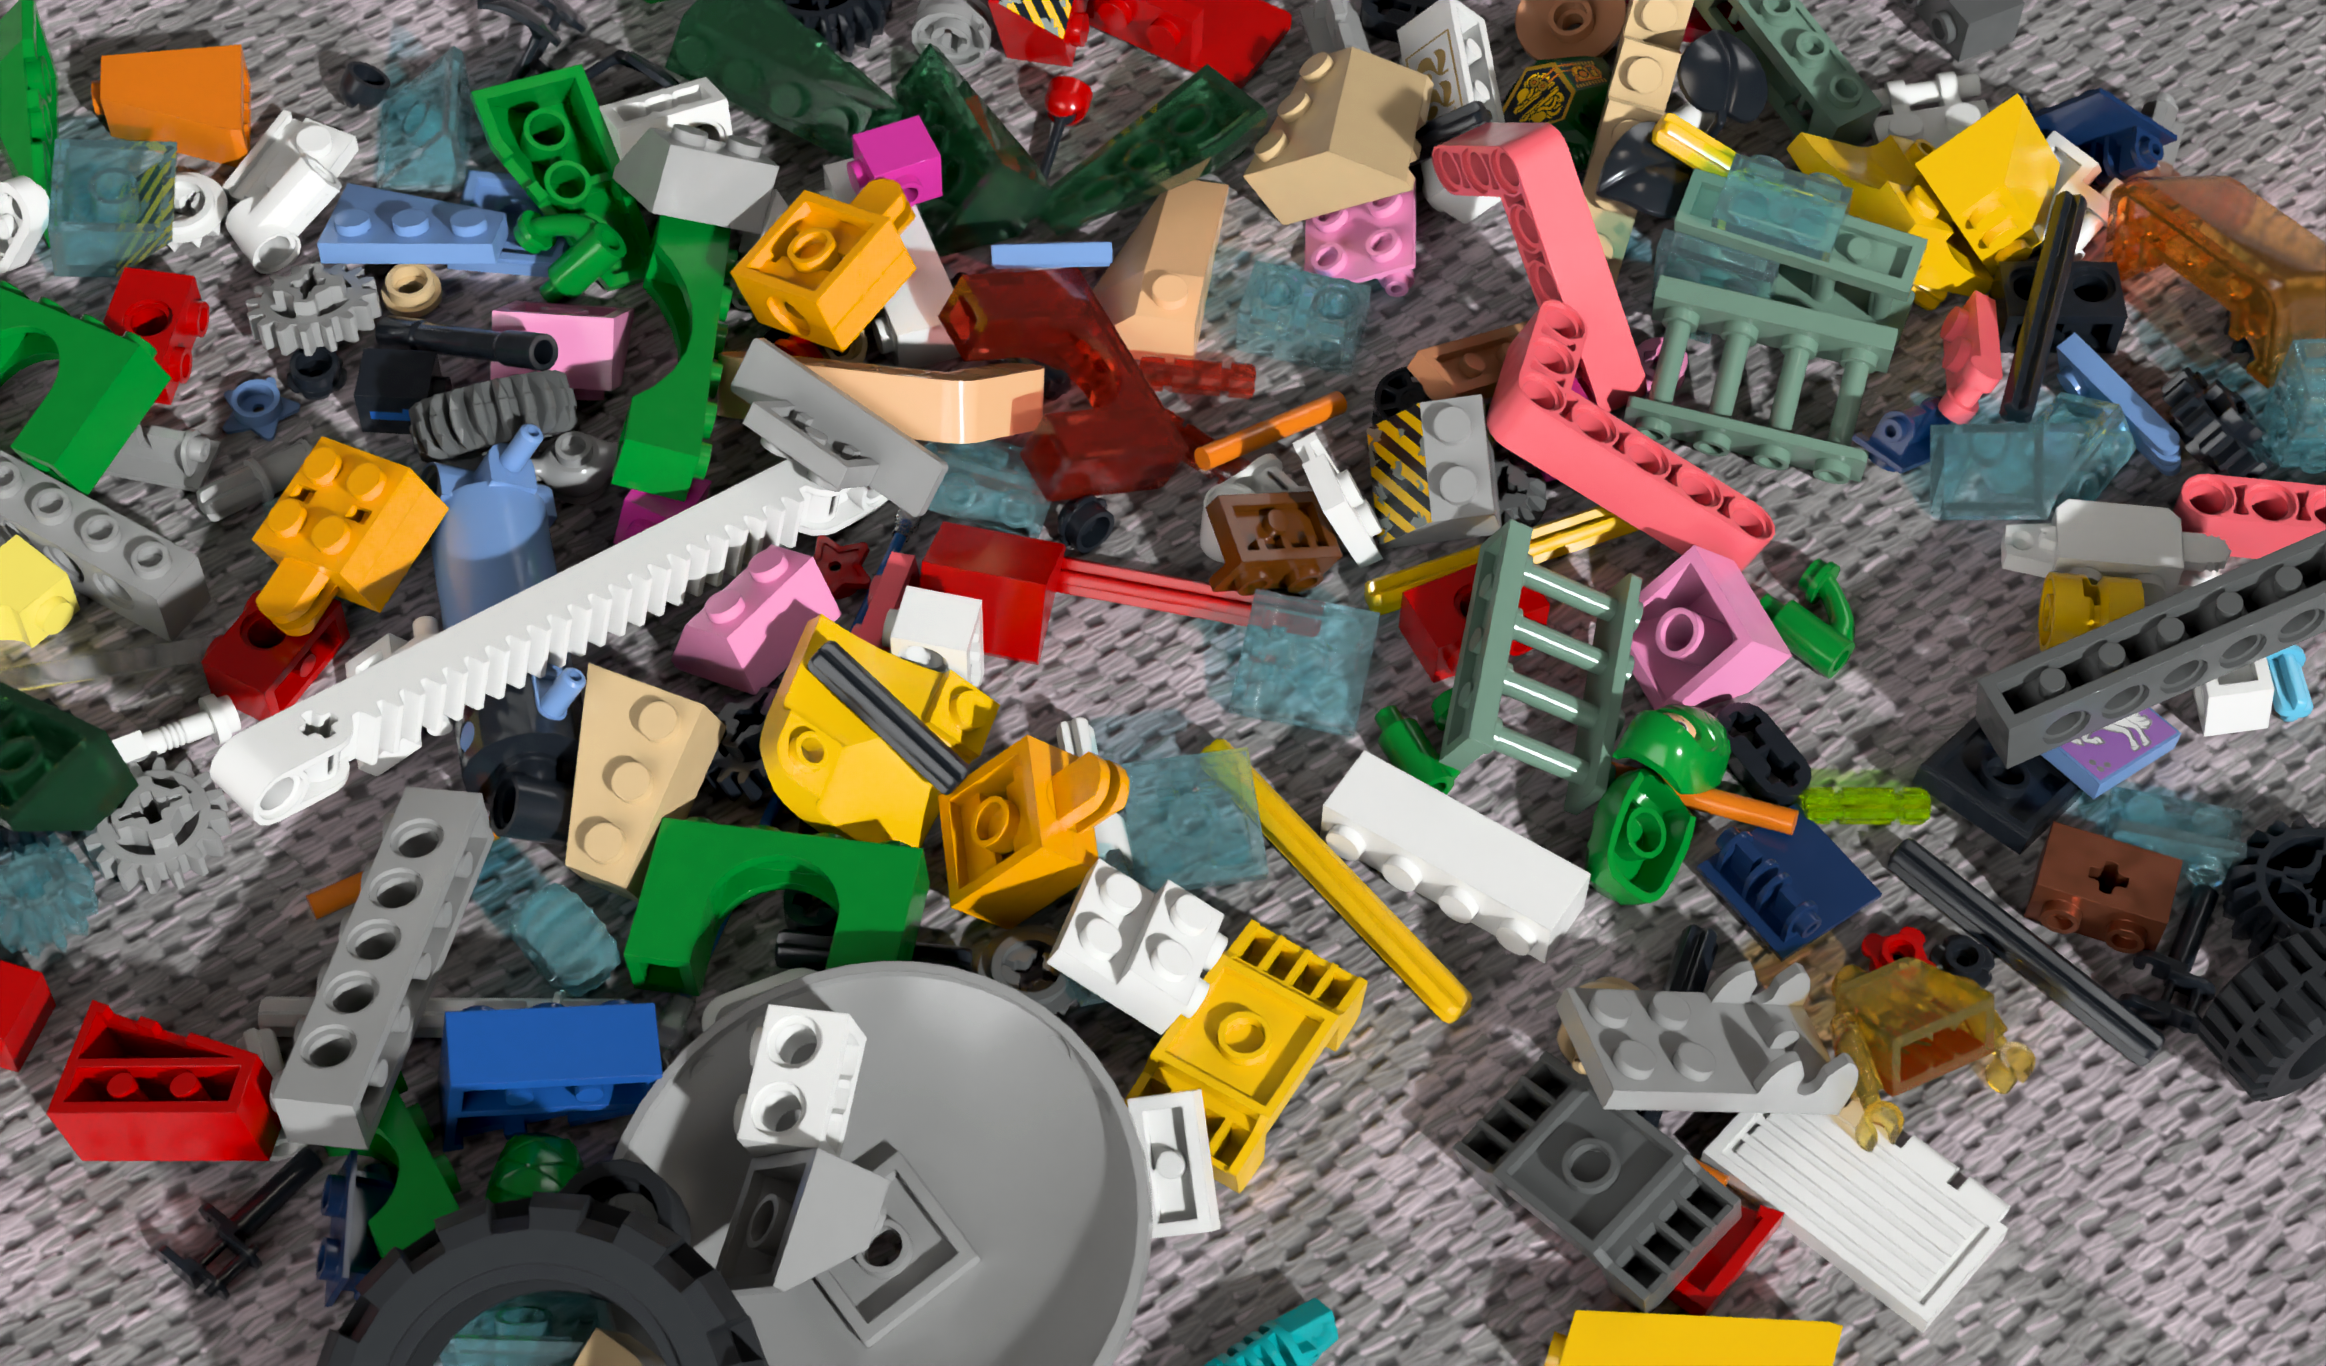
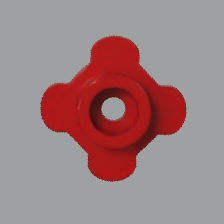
[1861,927,1937,993]

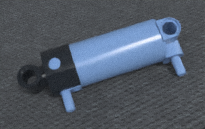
[419,424,586,845]

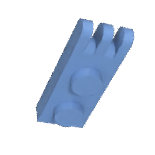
[2056,333,2182,476]

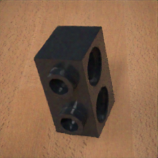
[1988,260,2128,353]

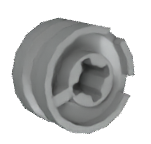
[912,0,995,68]

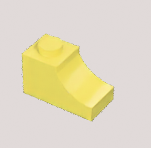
[0,534,80,648]

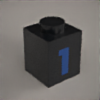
[354,348,452,434]

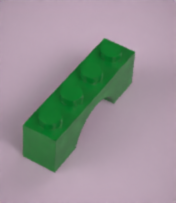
[324,1070,472,1259]

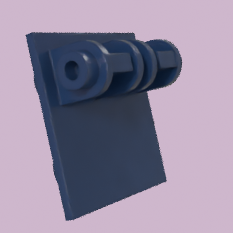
[2031,88,2177,190]
[1696,803,1882,962]

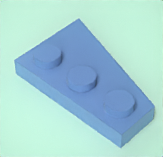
[317,183,509,264]

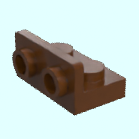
[1205,491,1343,596]

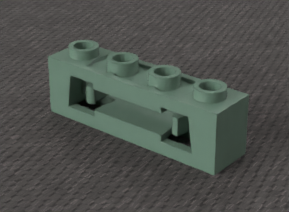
[1693,0,1883,146]

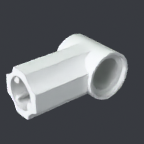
[225,153,342,274]

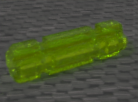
[1801,787,1931,825]

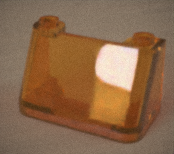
[2104,175,2326,389]

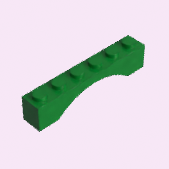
[611,215,738,502]

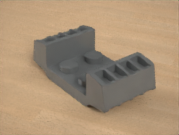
[1452,1051,1742,1313]

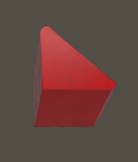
[920,521,1066,665]

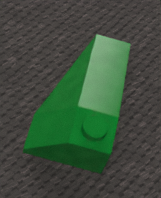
[0,0,60,248]
[470,64,651,292]

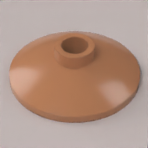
[1515,0,1627,61]

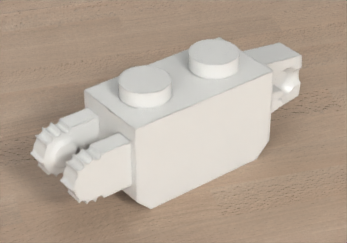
[2000,499,2232,605]

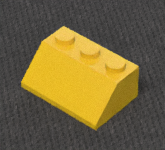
[1915,93,2060,276]

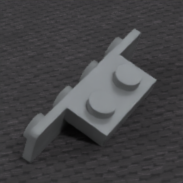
[731,338,948,517]

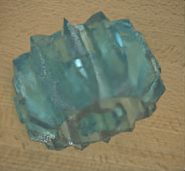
[0,841,99,960]
[508,883,621,998]

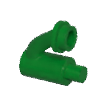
[513,210,627,303]
[1759,558,1855,679]
[1374,688,1461,795]

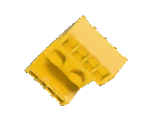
[1124,919,1368,1194]

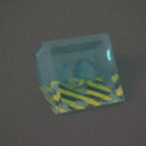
[48,139,178,278]

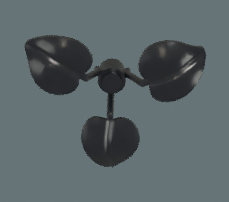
[477,0,702,129]
[1596,28,1824,218]

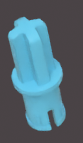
[2266,644,2313,722]

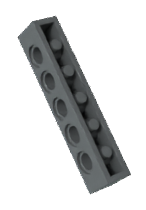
[1976,530,2326,769]

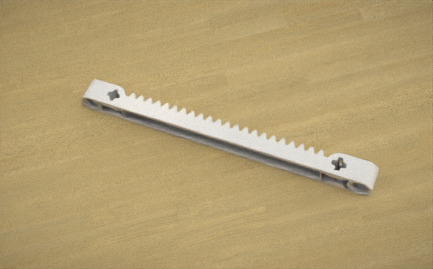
[209,459,890,825]

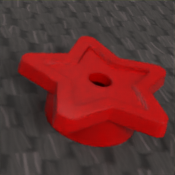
[813,535,871,599]

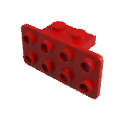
[1086,0,1292,90]

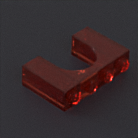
[938,267,1190,502]

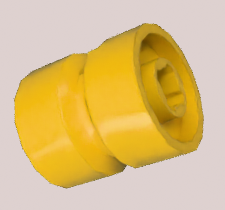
[2038,572,2145,652]

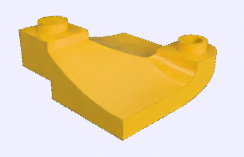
[1786,132,1993,297]
[759,614,1000,848]

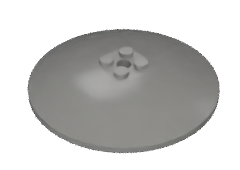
[595,961,1153,1366]

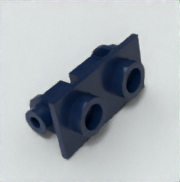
[1852,396,1955,474]
[316,1150,397,1307]

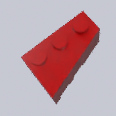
[46,1000,282,1161]

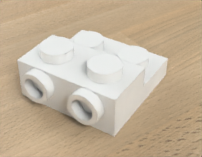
[1046,858,1228,1035]

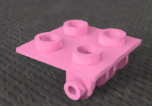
[1304,176,1416,297]

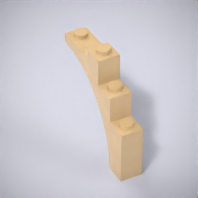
[1582,0,1694,286]

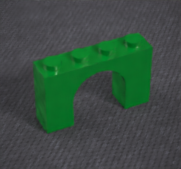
[0,280,171,496]
[623,817,930,997]

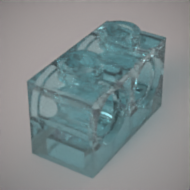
[1235,260,1372,376]
[2262,338,2326,474]

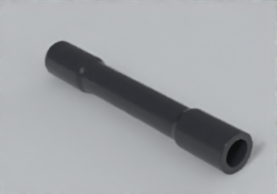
[375,315,558,371]

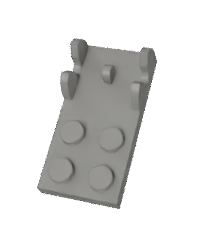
[1555,961,1858,1115]

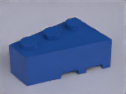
[437,999,663,1152]

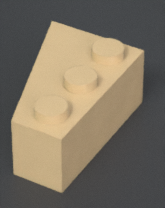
[565,663,727,902]

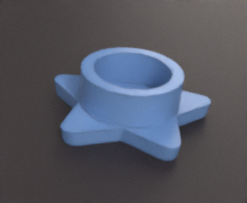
[223,377,300,441]

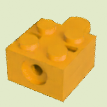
[730,179,917,353]
[251,436,449,637]
[938,735,1129,929]

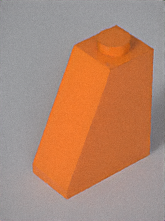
[91,44,251,167]

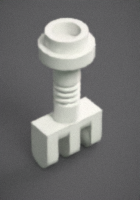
[97,694,241,778]

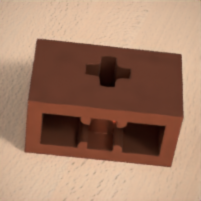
[2024,821,2183,954]

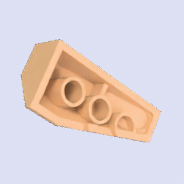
[1075,177,1229,367]

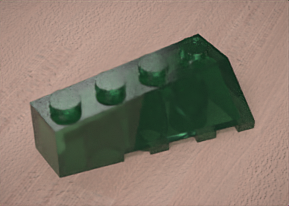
[665,0,904,160]

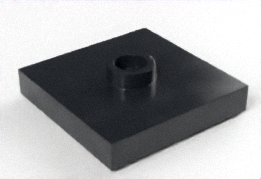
[1912,716,2084,855]

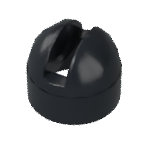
[339,61,391,112]

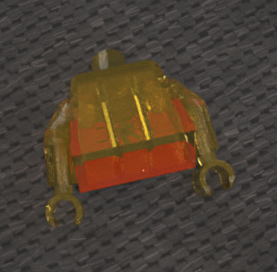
[1829,957,2035,1152]

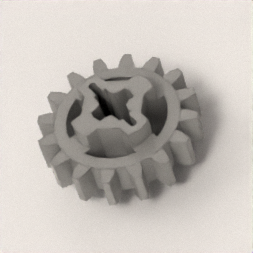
[246,261,382,356]
[81,757,232,894]

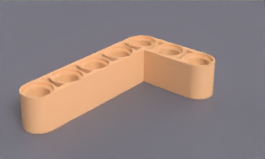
[717,351,1045,444]

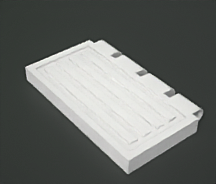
[1700,1094,2011,1333]

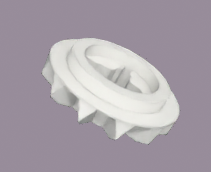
[132,172,229,252]

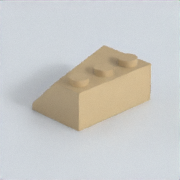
[1243,46,1434,225]

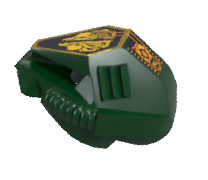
[1502,56,1613,171]

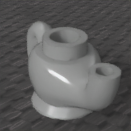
[530,431,618,505]

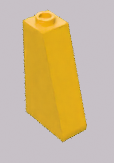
[1544,1310,1843,1366]

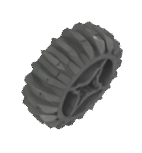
[408,370,578,464]

